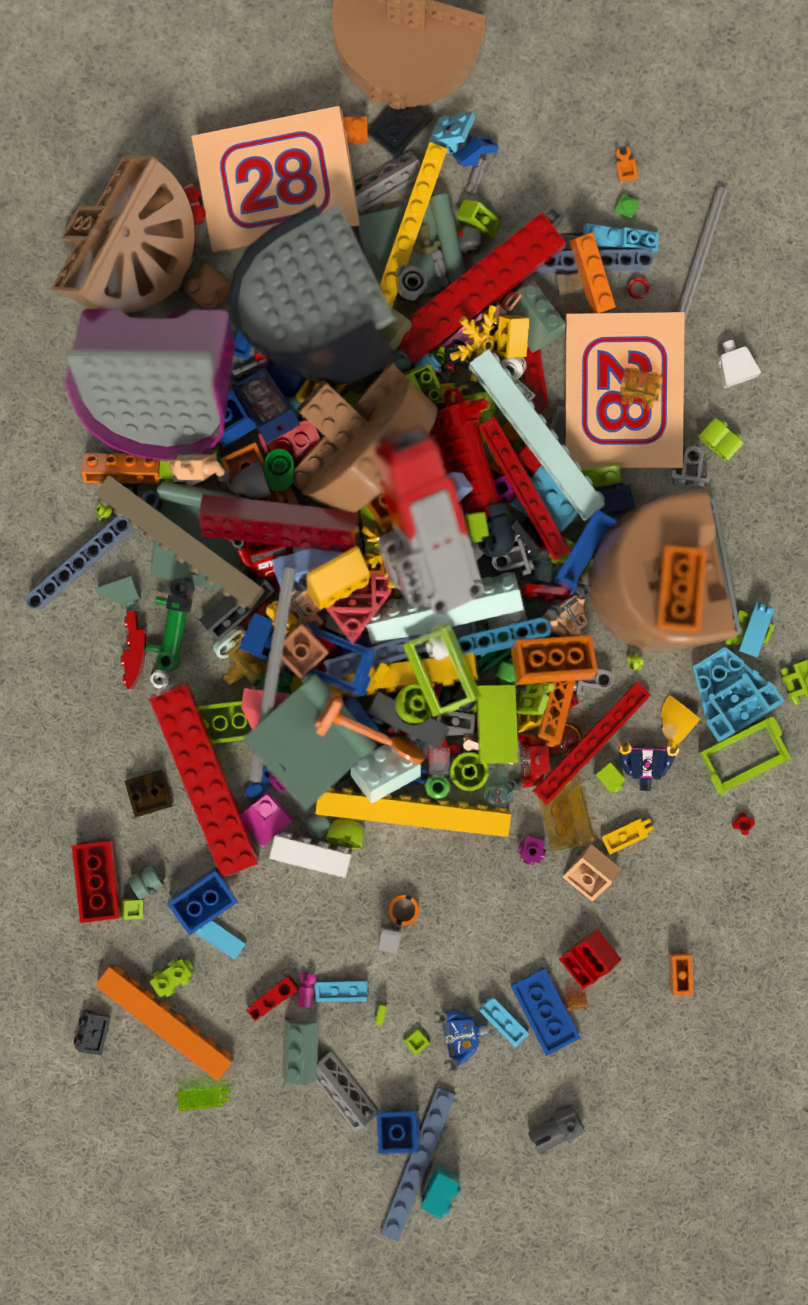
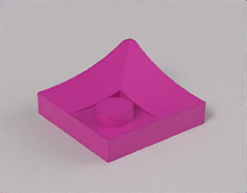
[241,791,293,848]

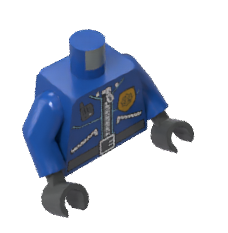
[434,1009,488,1072]

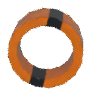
[388,894,419,926]

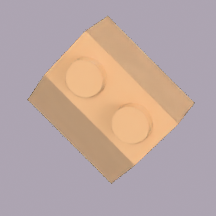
[563,844,621,902]

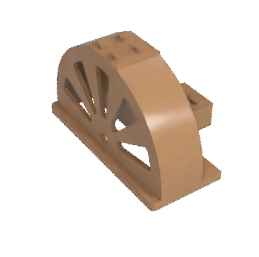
[332,0,487,109]
[51,155,195,312]
[293,363,437,512]

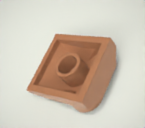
[182,263,231,310]
[281,623,329,679]

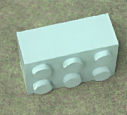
[350,744,421,804]

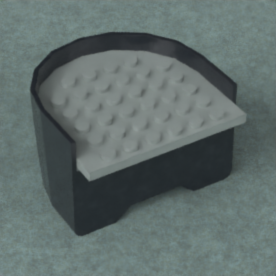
[228,203,398,386]

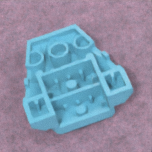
[692,647,785,742]

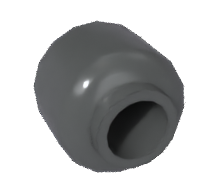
[458,225,483,256]

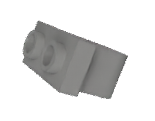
[669,446,711,488]
[491,537,533,576]
[573,669,614,696]

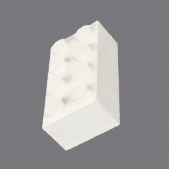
[269,831,352,878]

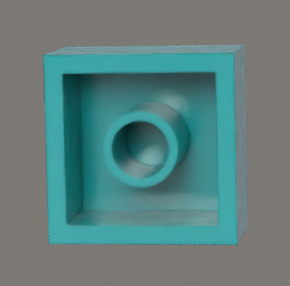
[420,1164,461,1220]

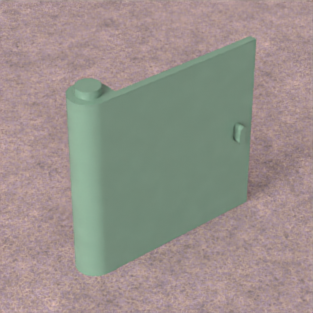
[358,191,466,302]
[150,481,252,589]
[243,673,377,811]

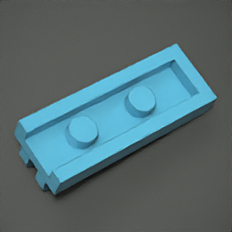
[738,602,775,657]
[195,920,246,960]
[315,980,369,1002]
[479,996,529,1047]

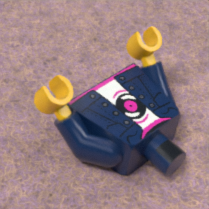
[618,741,679,791]

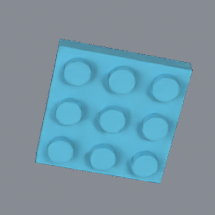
[511,465,578,533]

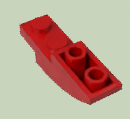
[120,611,147,690]

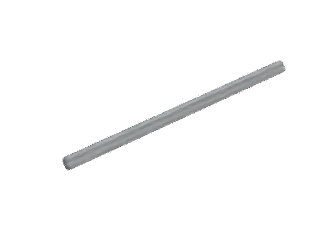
[677,186,727,324]
[250,567,296,782]

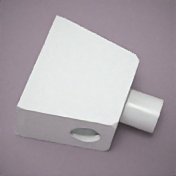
[718,340,761,388]

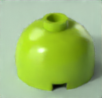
[395,683,433,724]
[325,818,364,849]

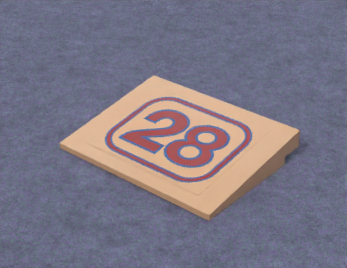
[192,106,360,253]
[565,312,685,468]

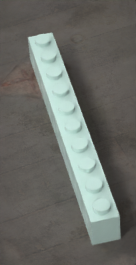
[469,349,605,521]

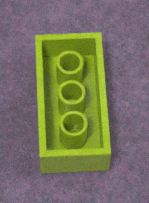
[198,701,252,744]

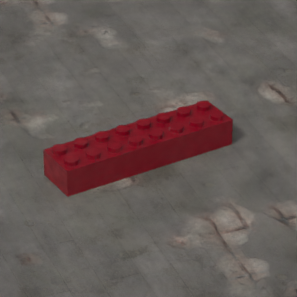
[198,494,359,553]

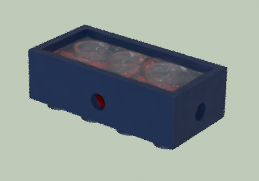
[231,367,300,444]

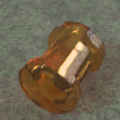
[565,992,588,1013]

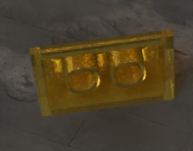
[538,785,595,851]

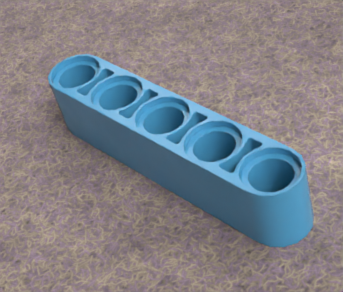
[457,618,552,656]

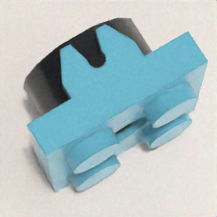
[428,111,475,154]

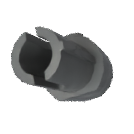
[396,265,428,302]
[528,1106,585,1154]

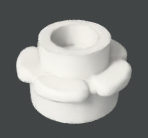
[150,669,169,688]

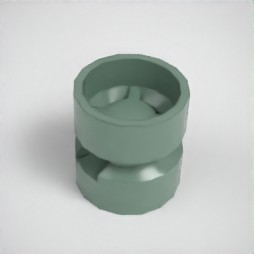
[128,864,165,900]

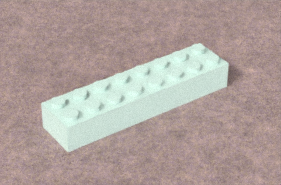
[367,572,523,645]

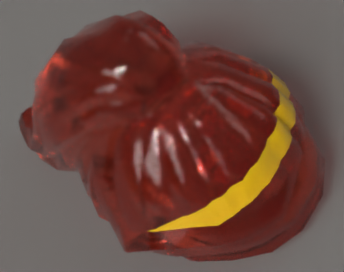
[548,722,583,758]

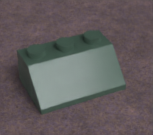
[506,281,566,353]
[282,1018,319,1085]

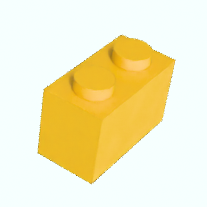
[497,315,529,358]

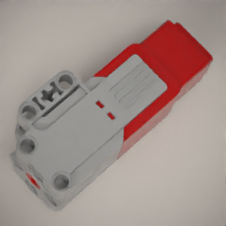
[374,426,484,615]

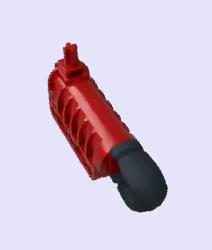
[428,388,515,557]

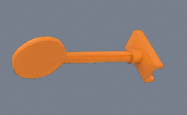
[315,692,425,763]

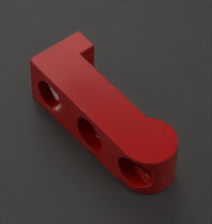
[246,974,300,1022]

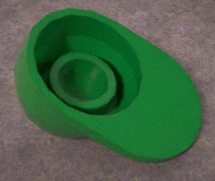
[264,449,294,492]

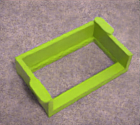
[403,621,481,717]
[699,717,791,794]

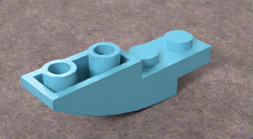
[583,223,659,253]

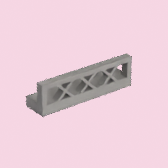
[354,150,421,213]
[316,1051,379,1131]

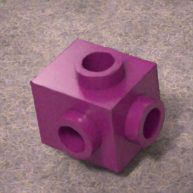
[494,474,517,503]
[517,835,547,866]

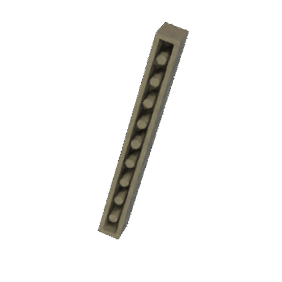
[95,475,264,609]

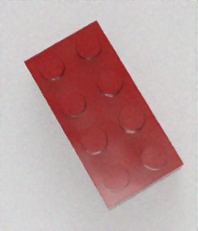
[72,840,122,923]

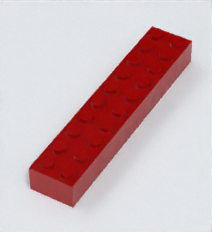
[399,212,566,364]
[149,681,259,878]

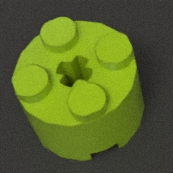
[450,752,489,791]

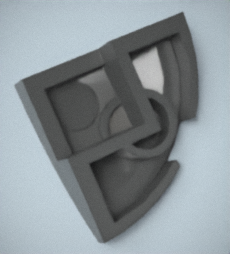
[226,462,270,499]

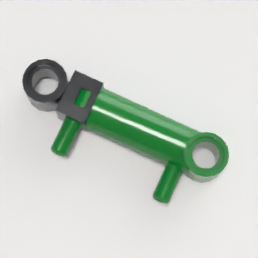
[146,578,195,671]

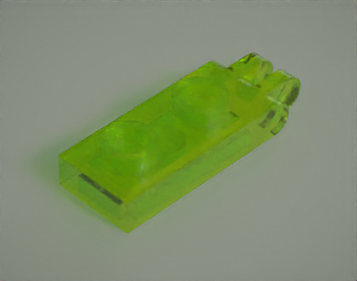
[177,1086,231,1112]

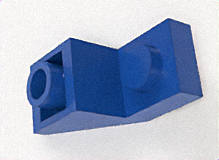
[452,136,499,167]

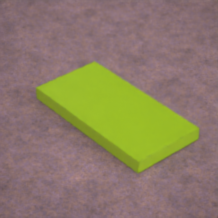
[477,685,518,764]

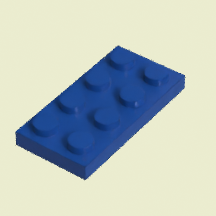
[510,968,581,1056]

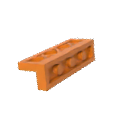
[537,680,576,747]

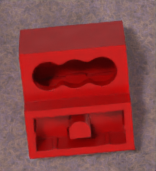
[559,929,622,989]

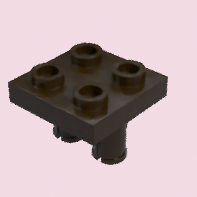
[124,770,173,818]

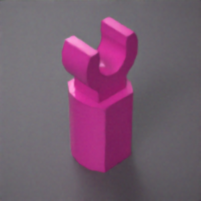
[298,972,316,1008]

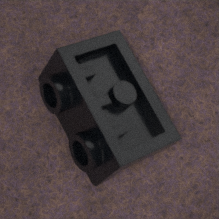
[74,1010,111,1055]

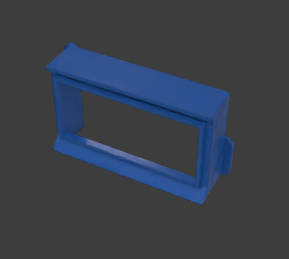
[554,510,619,595]
[285,623,377,696]

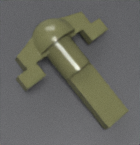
[414,225,440,255]

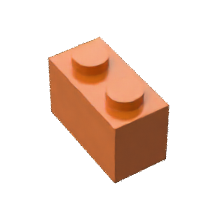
[669,953,693,995]

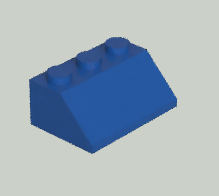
[167,867,238,936]

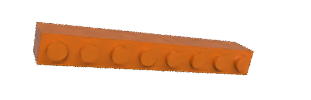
[95,965,234,1081]

